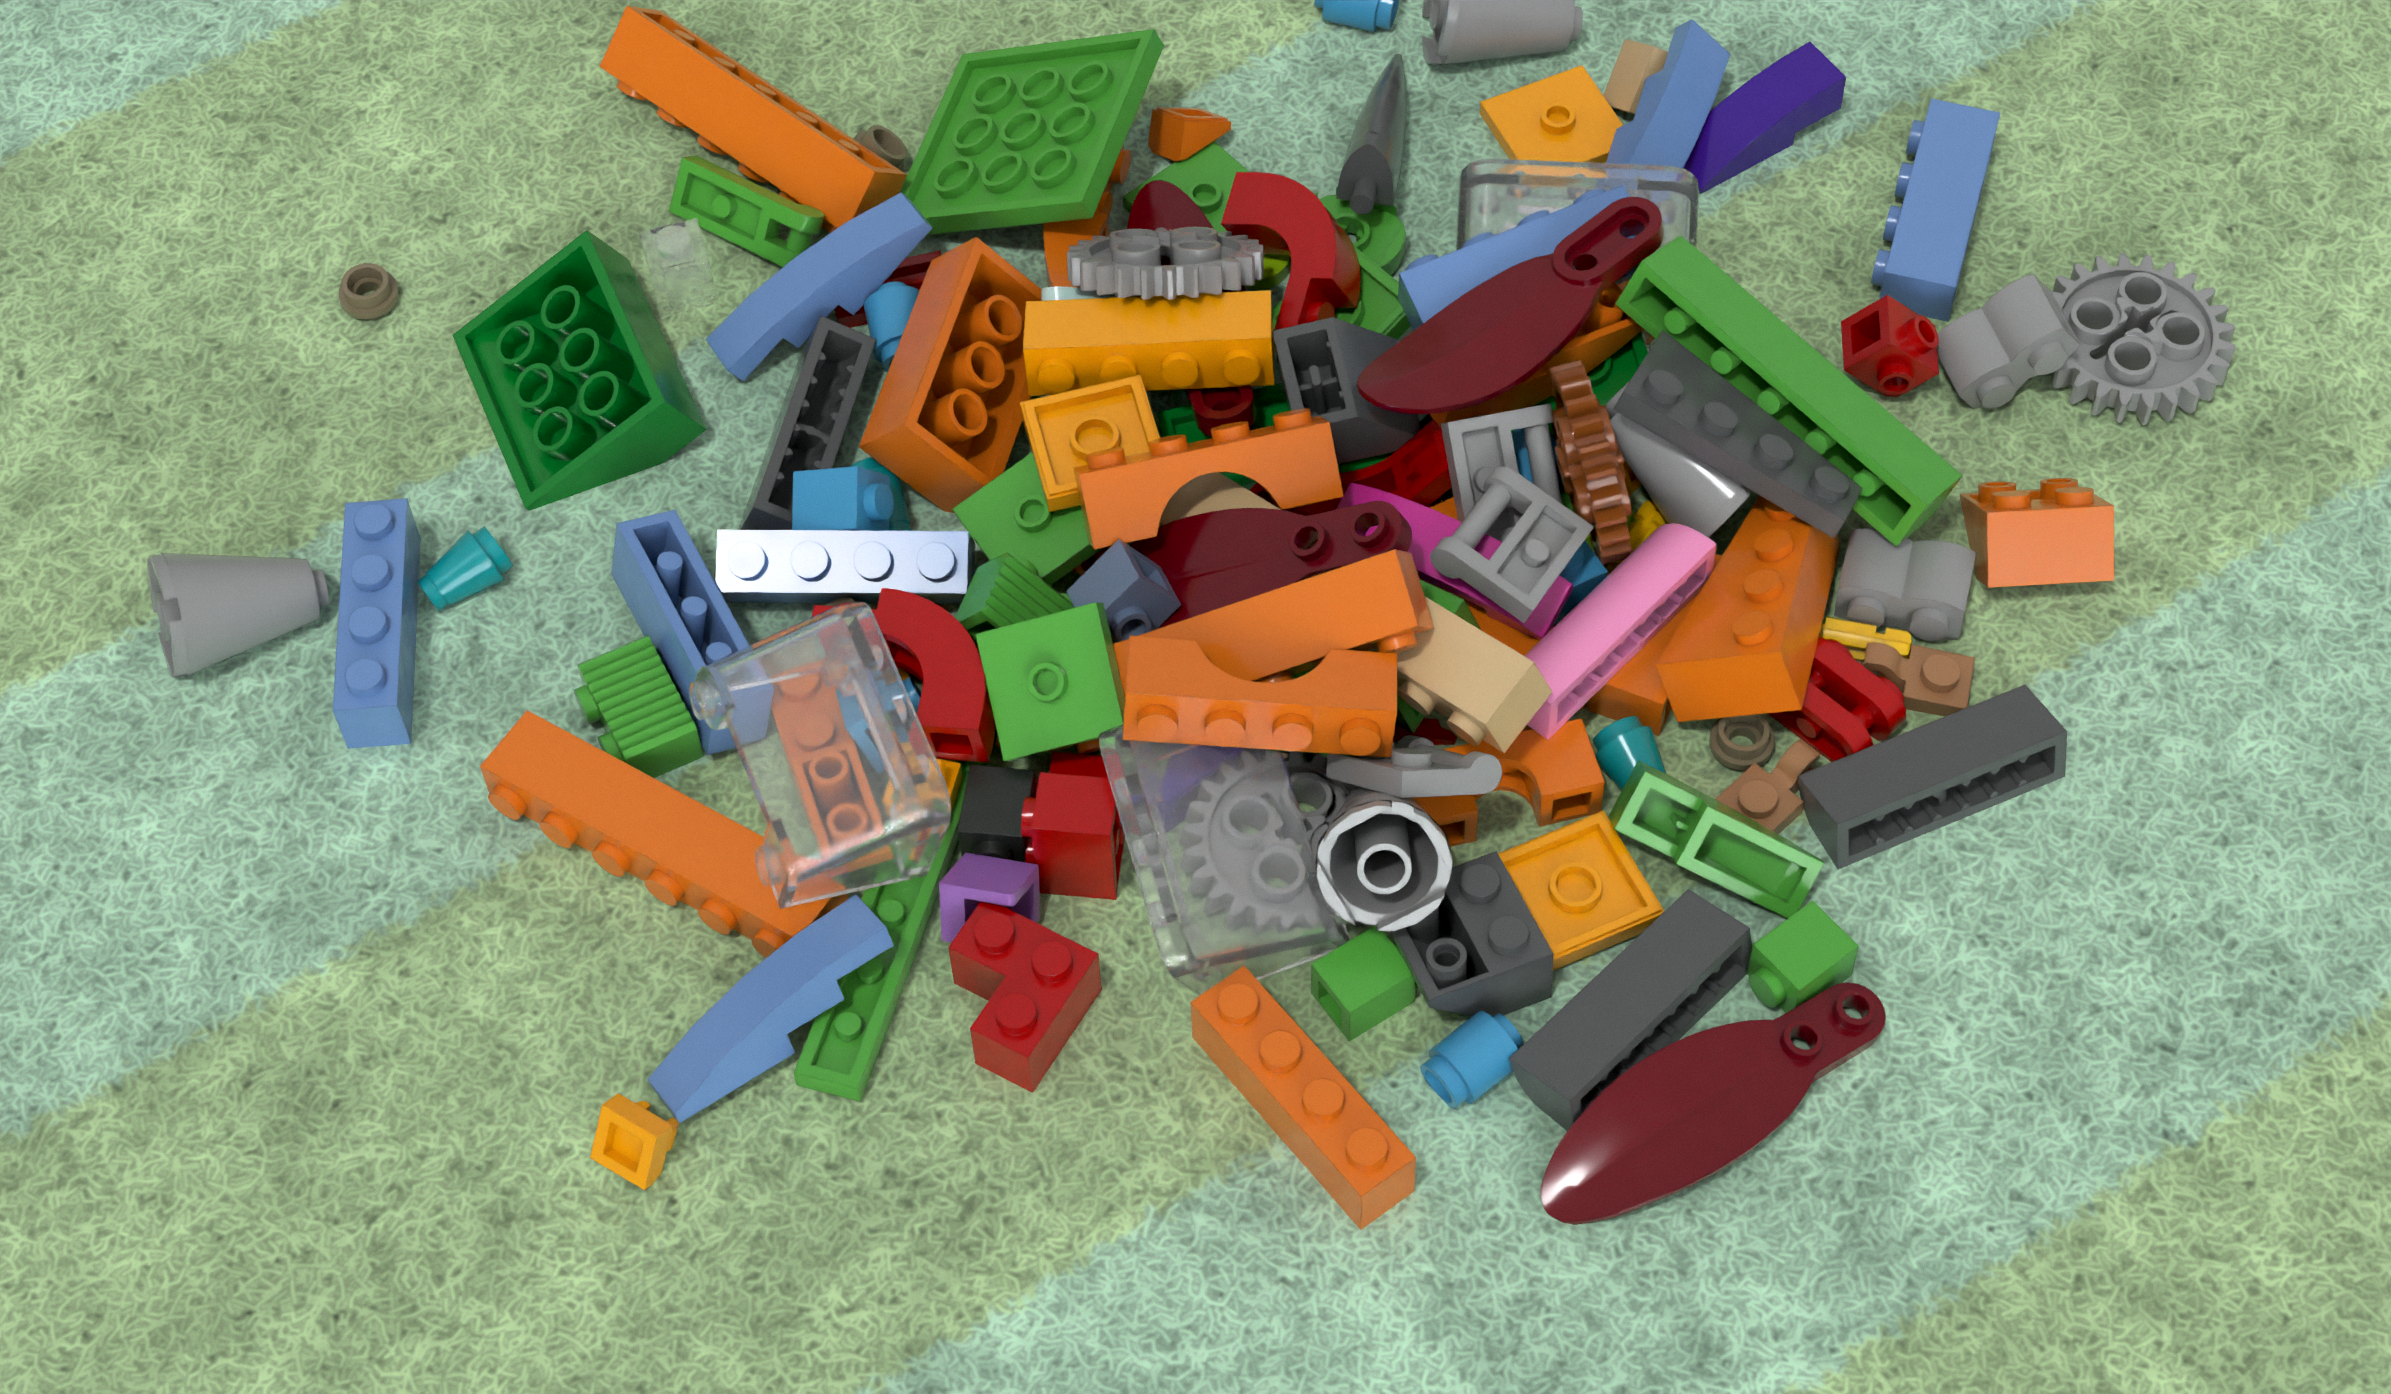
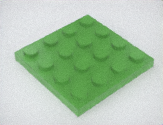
[899,29,1164,235]

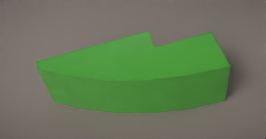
[1608,760,1824,918]

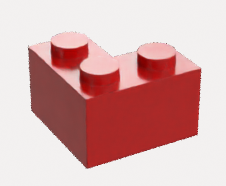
[1021,752,1132,900]
[948,901,1102,1093]

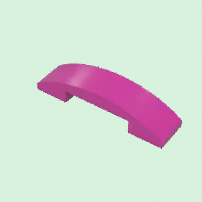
[1335,483,1573,641]

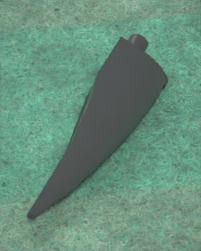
[1336,54,1406,215]

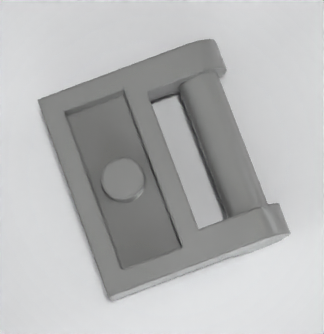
[1441,403,1562,542]
[1430,466,1594,623]
[1326,735,1502,798]

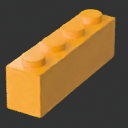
[1023,290,1274,396]

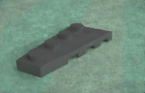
[1613,330,1863,538]

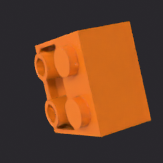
[1960,478,2114,588]

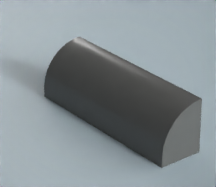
[738,316,876,530]
[1798,685,2067,870]
[1509,889,1752,1131]

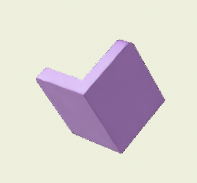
[939,852,1040,942]

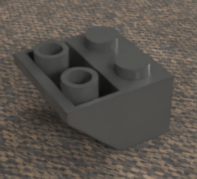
[1272,317,1421,464]
[1389,851,1553,1017]

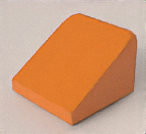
[1148,107,1231,162]

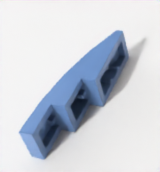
[1598,19,1730,210]
[706,192,933,382]
[648,894,894,1124]

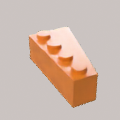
[1655,495,1841,722]

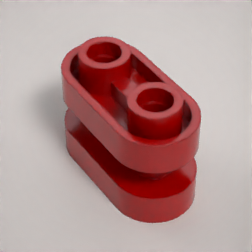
[1767,637,1906,762]

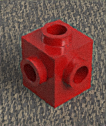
[1841,295,1939,397]

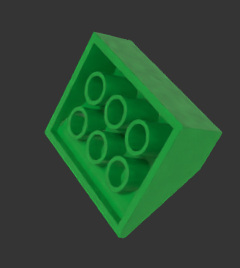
[452,230,707,511]

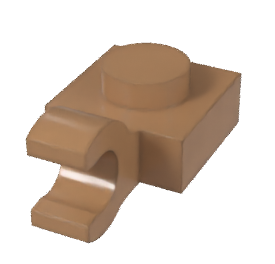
[1861,642,1975,716]
[1716,739,1821,834]

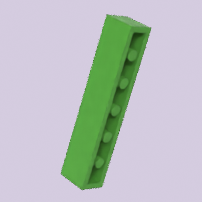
[1615,235,1963,547]

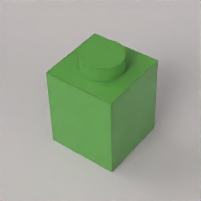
[1747,900,1859,1013]
[1311,926,1416,1041]

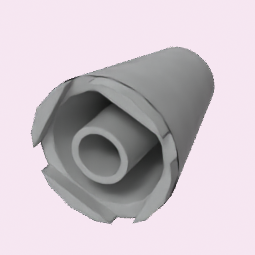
[1422,0,1583,65]
[1605,382,1750,538]
[147,553,329,678]
[1316,786,1453,931]

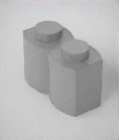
[1937,274,2080,409]
[1834,529,1976,641]

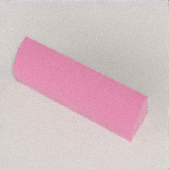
[1524,523,1717,740]

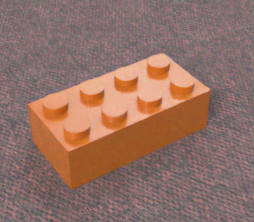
[859,237,1041,513]

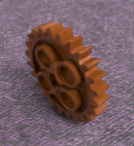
[1550,360,1632,565]

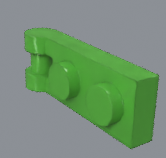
[669,155,824,267]

